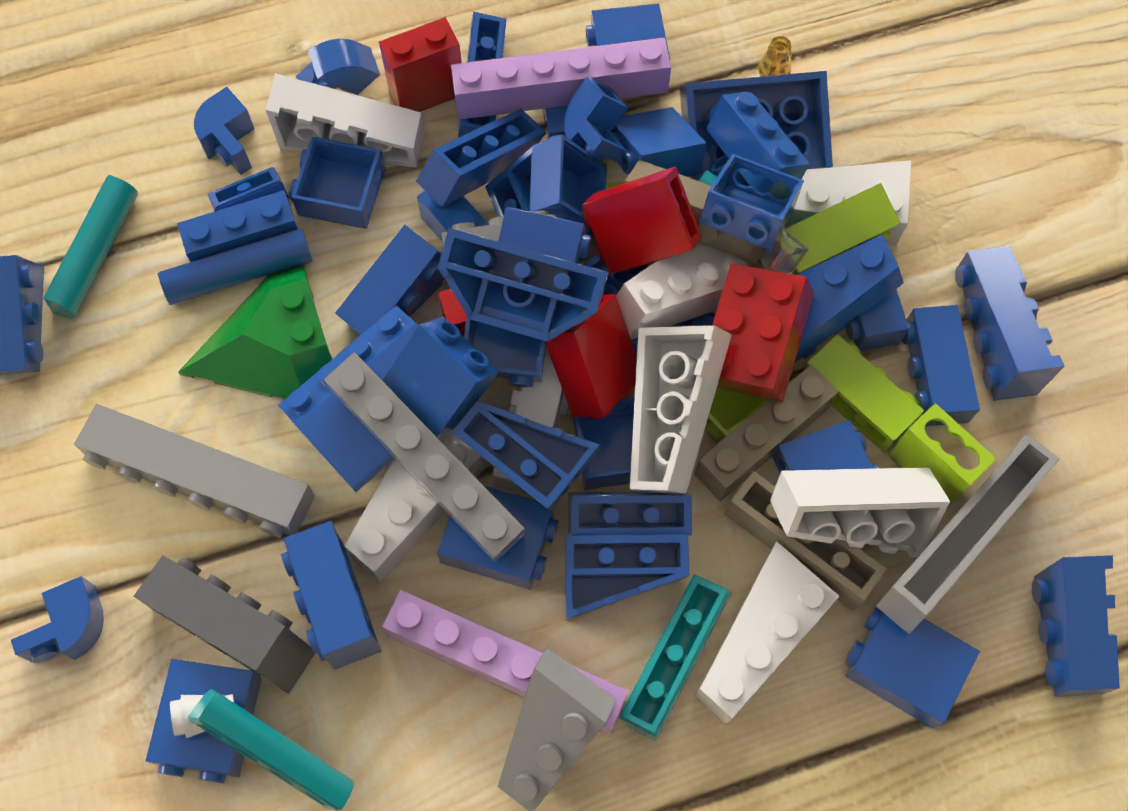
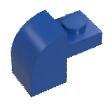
[296,39,380,95]
[564,76,628,163]
[194,87,255,175]
[11,576,104,663]

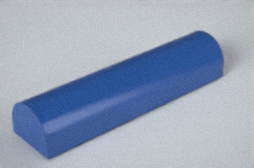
[458,11,507,137]
[157,229,313,305]

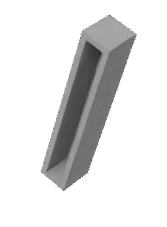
[324,352,525,563]
[73,403,315,538]
[876,434,1059,634]

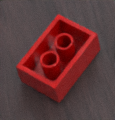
[712,263,814,402]

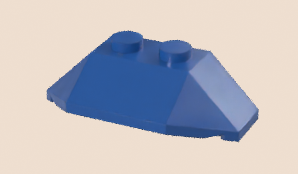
[438,228,609,342]

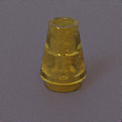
[758,36,792,77]

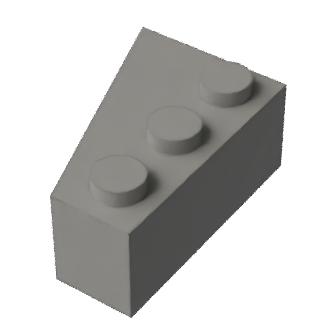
[498,647,616,811]

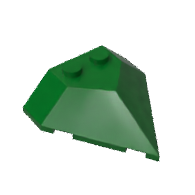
[178,265,333,398]

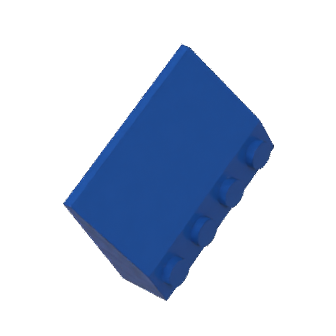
[680,71,833,181]
[278,306,418,492]

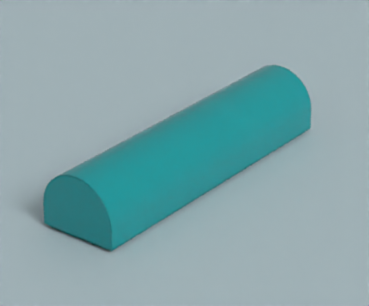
[43,175,138,319]
[619,574,731,740]
[188,689,354,811]

